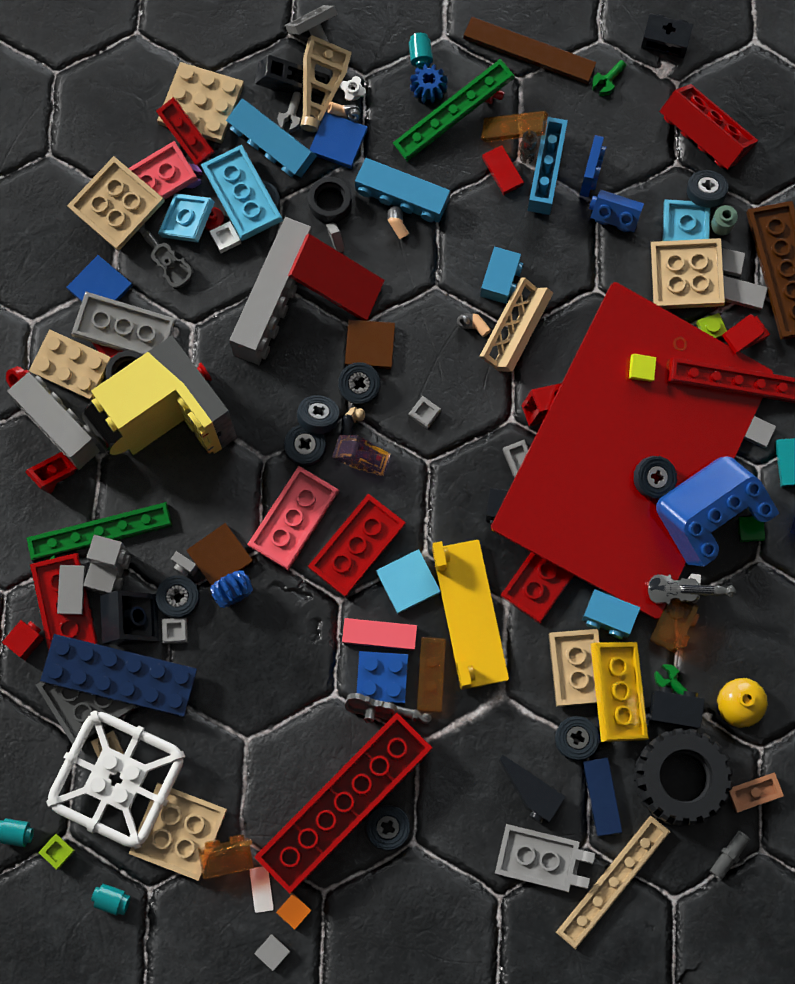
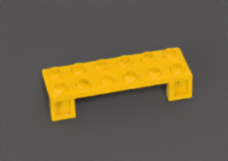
[432,540,509,690]

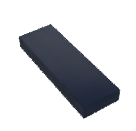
[583,758,622,837]

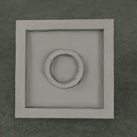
[285,5,338,42]

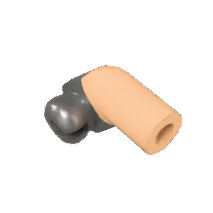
[327,102,361,121]
[388,206,409,239]
[457,314,491,337]

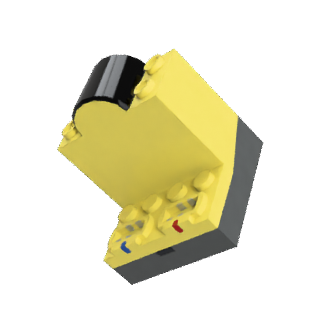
[82,335,237,455]

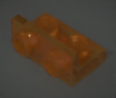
[649,599,700,653]
[198,835,254,879]

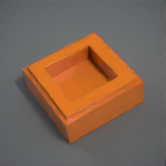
[276,893,312,930]

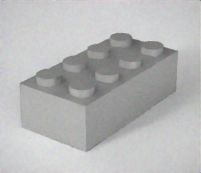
[7,372,100,470]

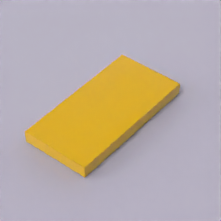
[591,642,648,742]

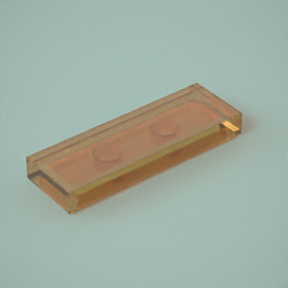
[481,111,548,142]
[417,637,446,712]

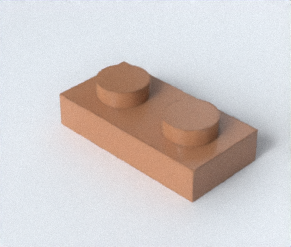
[729,772,784,813]

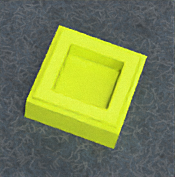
[629,354,656,382]

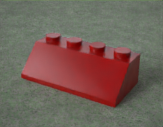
[659,84,759,169]

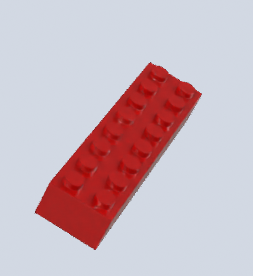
[254,713,433,894]

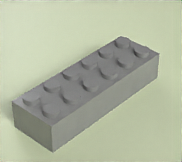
[229,217,312,365]

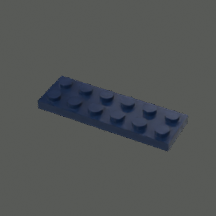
[40,634,197,718]

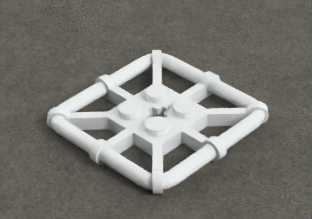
[46,710,185,849]

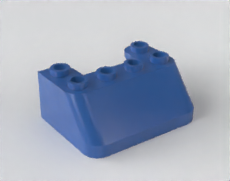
[656,457,780,566]

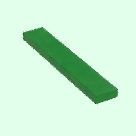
[393,59,515,162]
[26,502,173,562]

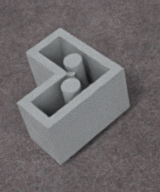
[83,535,131,595]

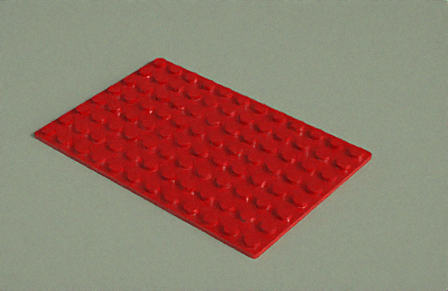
[491,282,773,619]

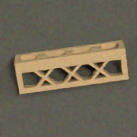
[480,278,553,372]

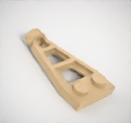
[300,35,351,132]

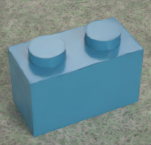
[480,246,524,304]
[582,589,640,639]

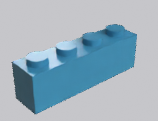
[226,99,317,177]
[527,116,568,215]
[355,158,450,223]

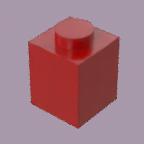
[2,620,44,661]

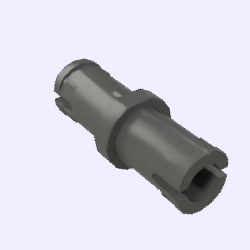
[709,831,751,880]

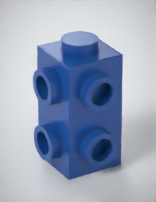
[589,189,644,232]

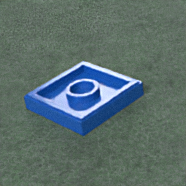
[309,112,368,169]
[66,255,133,302]

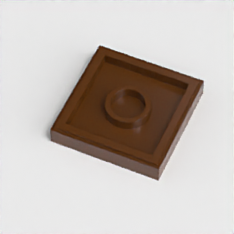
[345,320,395,369]
[186,523,253,586]

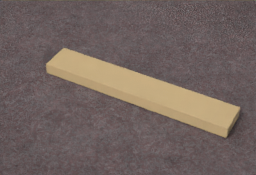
[555,816,670,949]

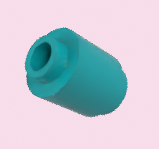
[409,33,433,69]
[0,818,34,847]
[91,883,131,916]

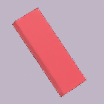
[342,618,417,651]

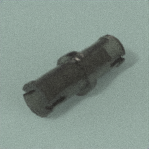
[519,131,538,164]

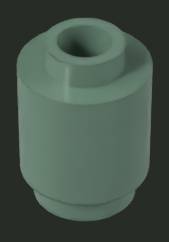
[711,205,738,235]

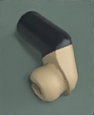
[341,407,365,439]

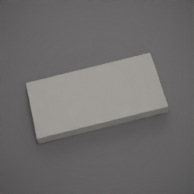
[71,291,176,355]

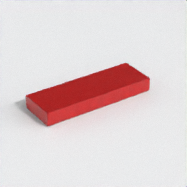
[156,97,215,166]

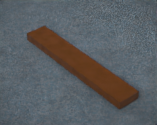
[463,17,596,85]

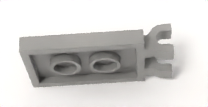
[495,824,595,892]

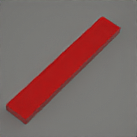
[668,357,795,403]

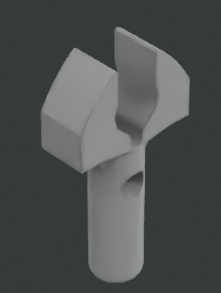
[277,92,302,133]

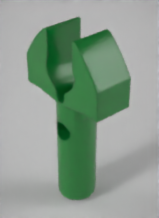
[592,60,626,96]
[654,664,688,695]

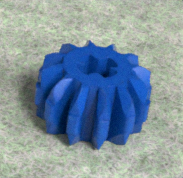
[410,64,448,104]
[210,571,253,608]

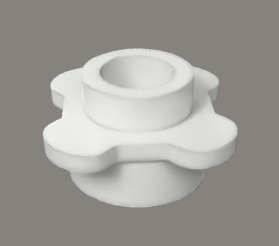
[340,76,366,101]

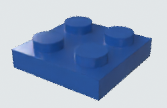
[580,135,606,197]
[357,651,408,704]

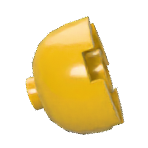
[717,678,768,728]

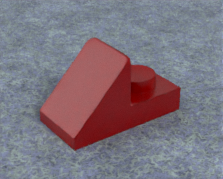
[722,314,770,354]
[26,452,77,494]

